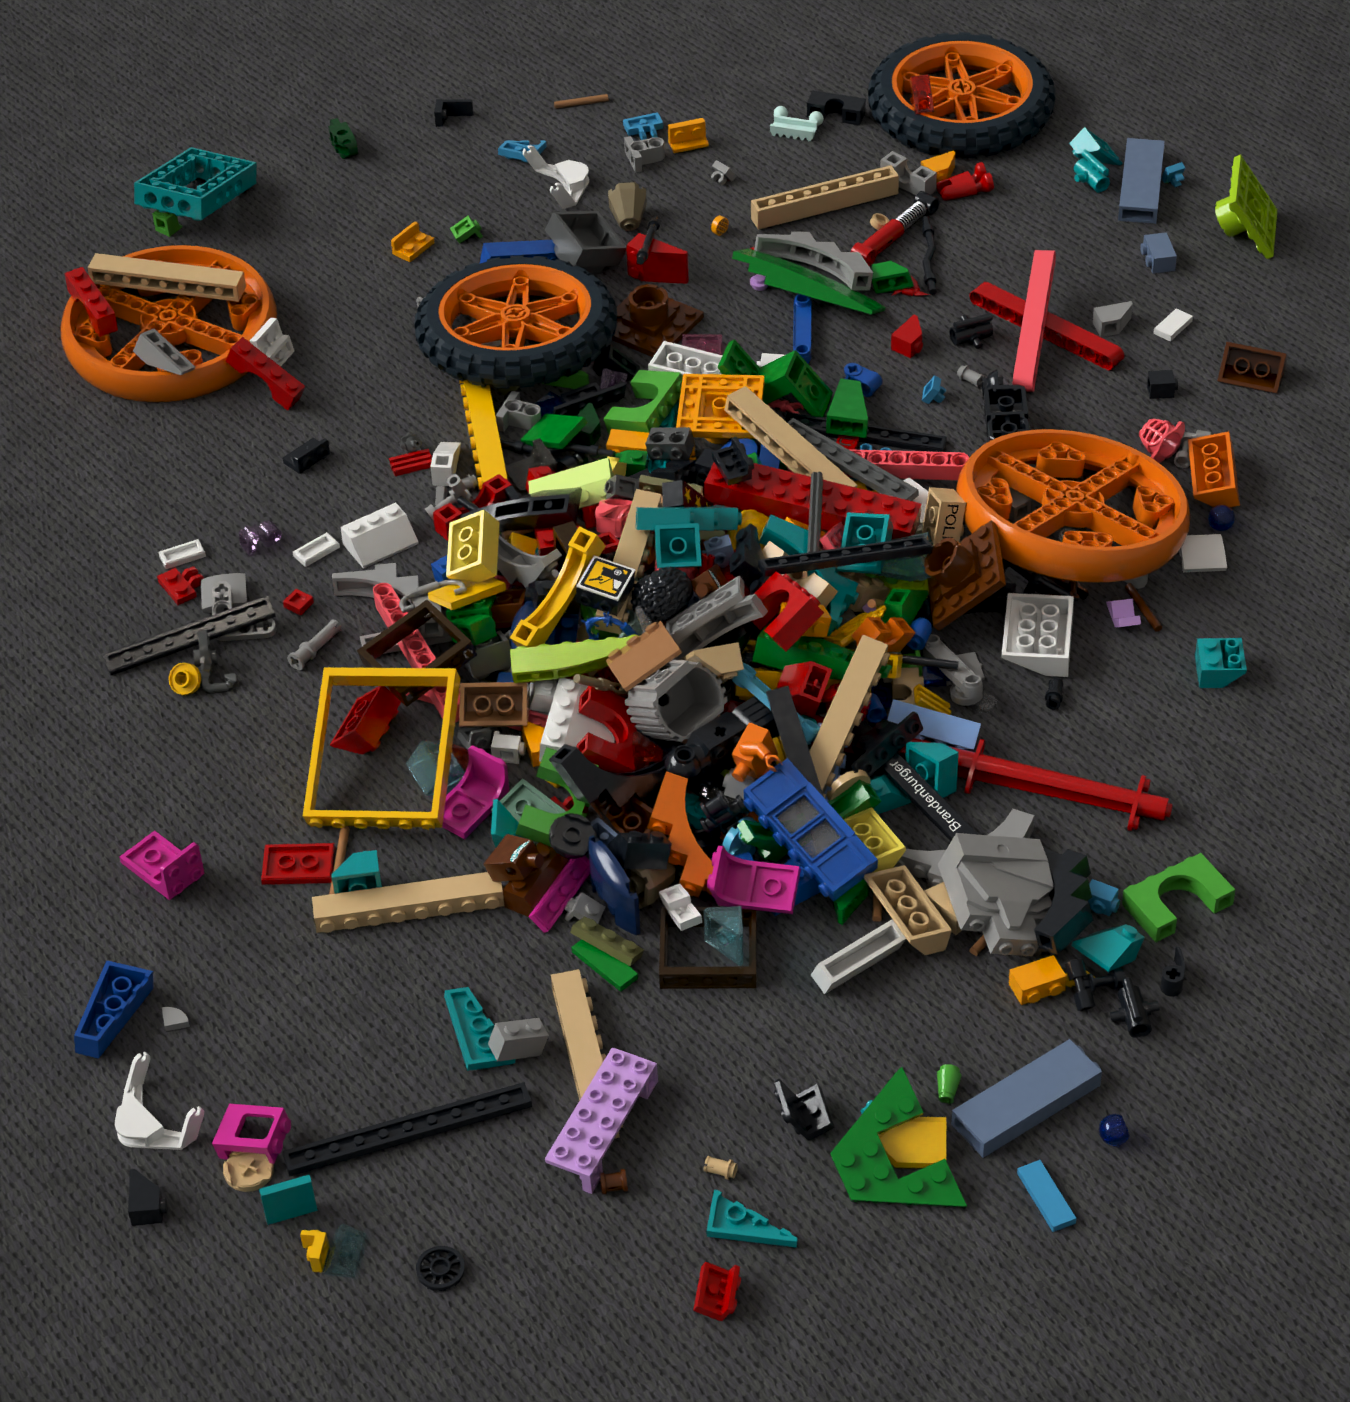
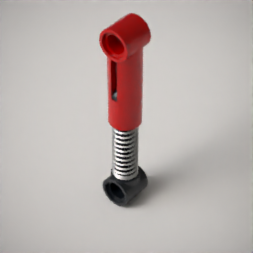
[850,191,940,266]

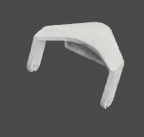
[523,145,589,209]
[115,1052,204,1150]

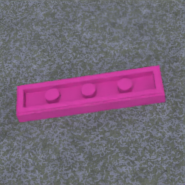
[528,856,590,933]

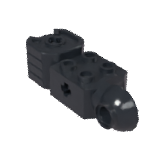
[982,370,1030,442]
[665,696,779,779]

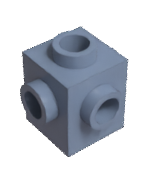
[702,534,734,569]

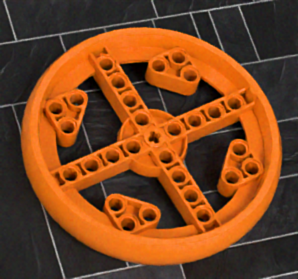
[61,245,277,402]
[957,429,1190,582]

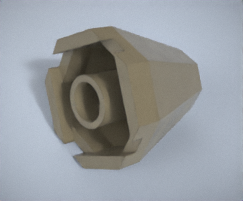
[608,182,647,231]
[623,862,676,909]

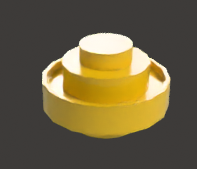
[169,663,201,695]

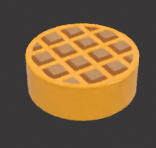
[711,215,729,236]

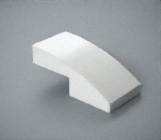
[659,884,703,931]

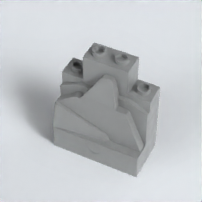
[938,833,1054,956]

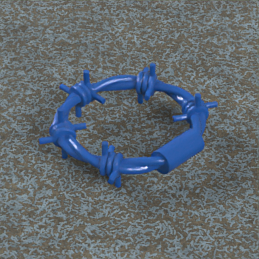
[581,612,638,640]

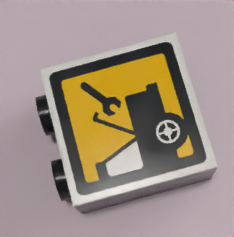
[576,555,635,616]

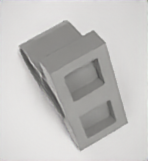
[624,136,665,173]
[496,391,541,432]

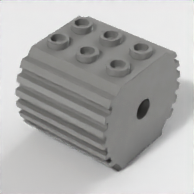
[625,660,727,742]

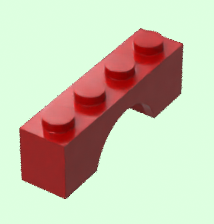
[64,267,118,337]
[225,337,305,410]
[433,474,512,541]

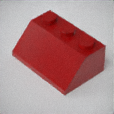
[330,686,401,755]

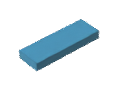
[1017,1160,1076,1232]

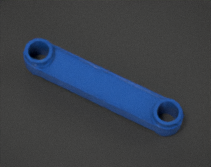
[793,294,811,363]

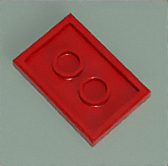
[261,843,335,885]

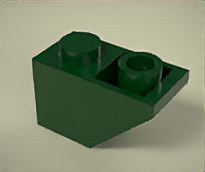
[570,403,601,446]

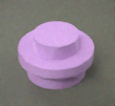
[750,274,768,291]

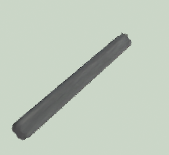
[807,471,823,553]

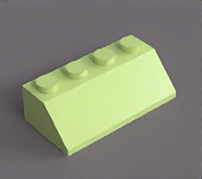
[528,458,619,510]

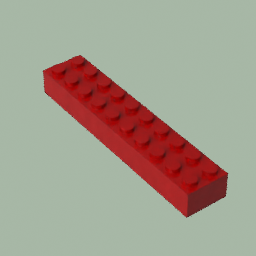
[704,462,922,541]

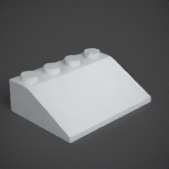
[1001,593,1074,677]
[539,678,615,762]

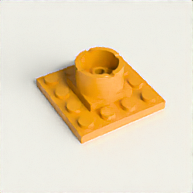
[676,374,765,445]

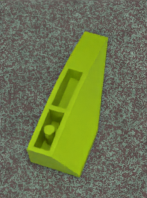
[510,634,639,683]

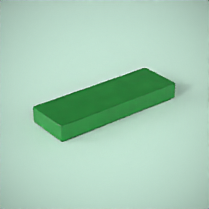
[571,939,638,992]

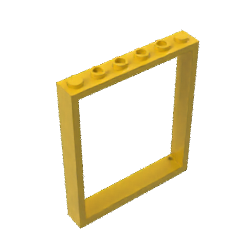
[303,667,460,830]

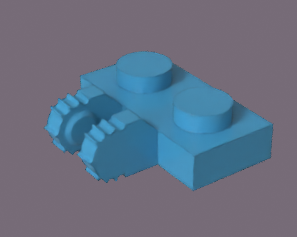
[623,112,664,140]

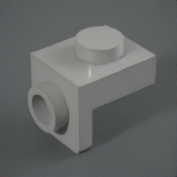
[564,892,605,924]

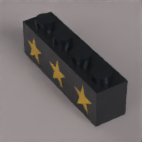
[662,480,713,507]

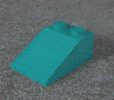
[837,512,894,574]

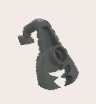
[193,629,238,693]

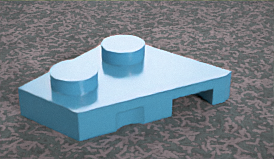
[498,140,546,163]

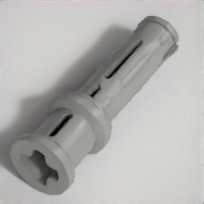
[287,619,342,670]

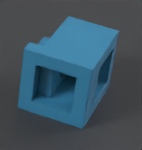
[1087,879,1120,916]

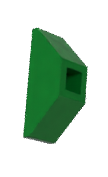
[883,589,929,626]

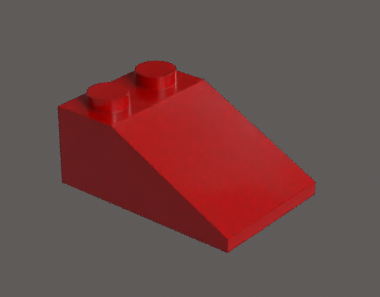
[626,233,689,284]

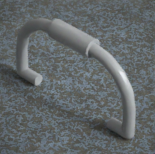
[399,579,467,613]

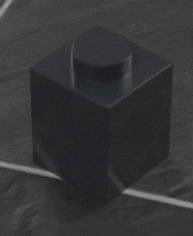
[1147,370,1178,399]

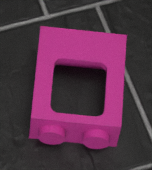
[212,1104,291,1164]

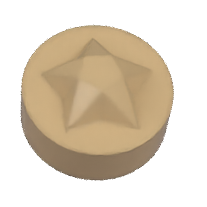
[870,213,889,230]

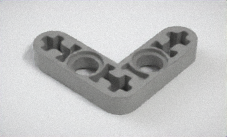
[212,581,277,641]

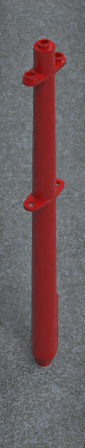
[722,700,1173,831]

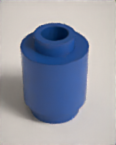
[906,618,932,650]

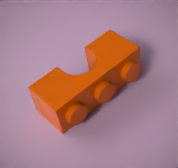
[852,617,916,652]

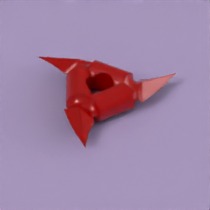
[891,276,930,296]

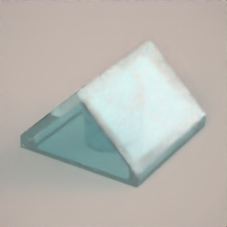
[406,741,465,797]
[704,906,743,966]

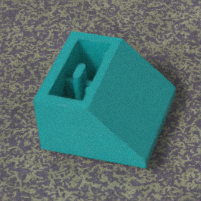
[1195,638,1247,688]

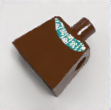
[691,564,728,600]
[484,834,544,882]

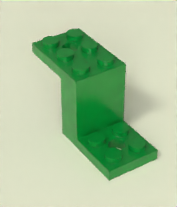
[717,339,833,418]

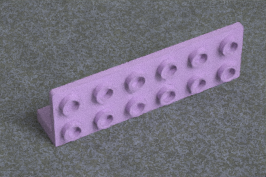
[545,1048,658,1194]

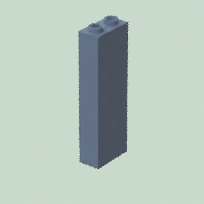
[1118,138,1165,224]
[951,1039,1102,1158]

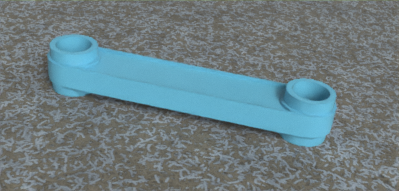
[732,663,820,745]

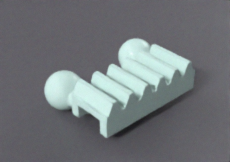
[770,106,824,141]

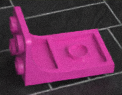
[430,745,510,839]
[119,831,205,900]
[707,846,801,914]

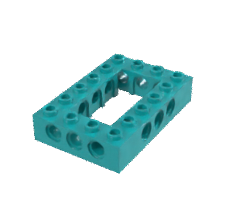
[134,147,257,221]

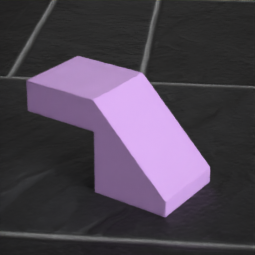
[1106,599,1141,627]

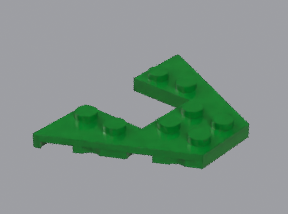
[830,1067,967,1208]

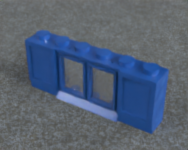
[743,758,878,902]

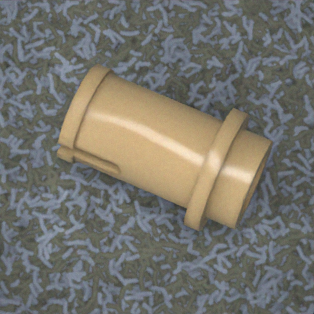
[704,1156,738,1180]

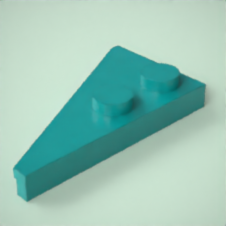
[707,1190,798,1247]

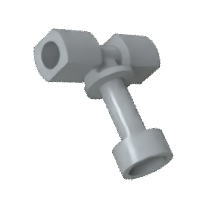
[1174,430,1212,468]
[425,474,474,521]

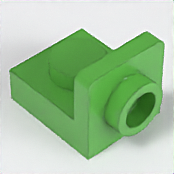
[450,215,483,244]

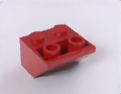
[776,661,833,718]

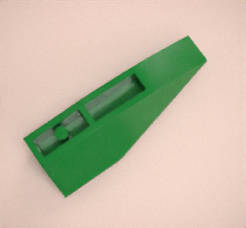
[752,622,892,680]

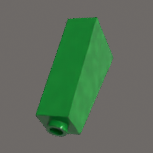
[826,378,868,438]

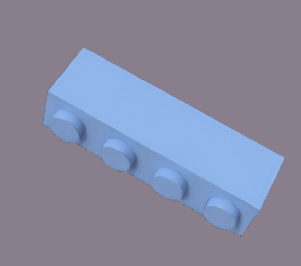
[887,699,981,752]

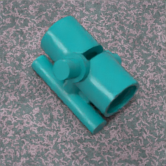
[1074,150,1110,193]

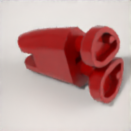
[936,162,994,200]

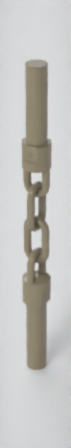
[573,674,629,695]

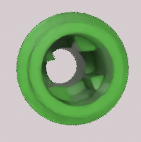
[937,1064,962,1103]

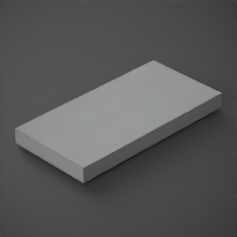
[666,576,744,642]

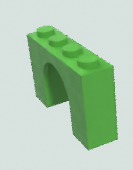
[604,370,683,435]
[515,747,599,847]
[1122,853,1235,943]

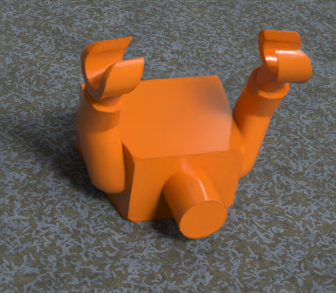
[732,722,783,782]

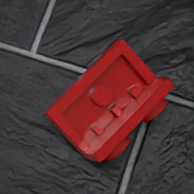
[693,1262,741,1321]

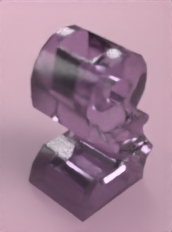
[239,520,282,557]

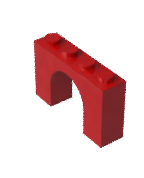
[751,571,824,652]
[576,686,638,773]

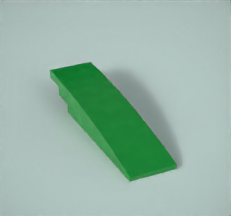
[732,248,886,314]

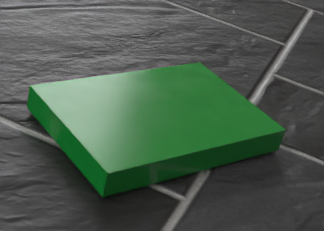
[520,414,588,449]

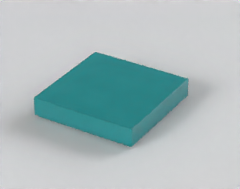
[259,1175,317,1225]

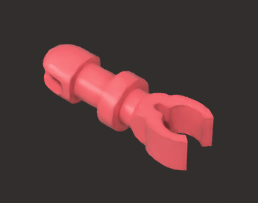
[767,399,804,414]

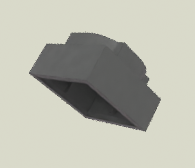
[545,211,627,273]

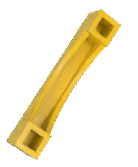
[510,526,606,647]

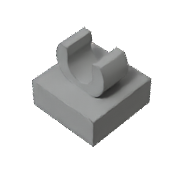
[711,160,736,185]

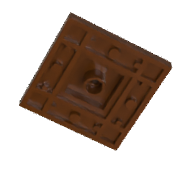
[612,284,704,357]
[924,520,1006,631]

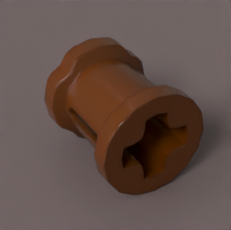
[599,1169,628,1195]

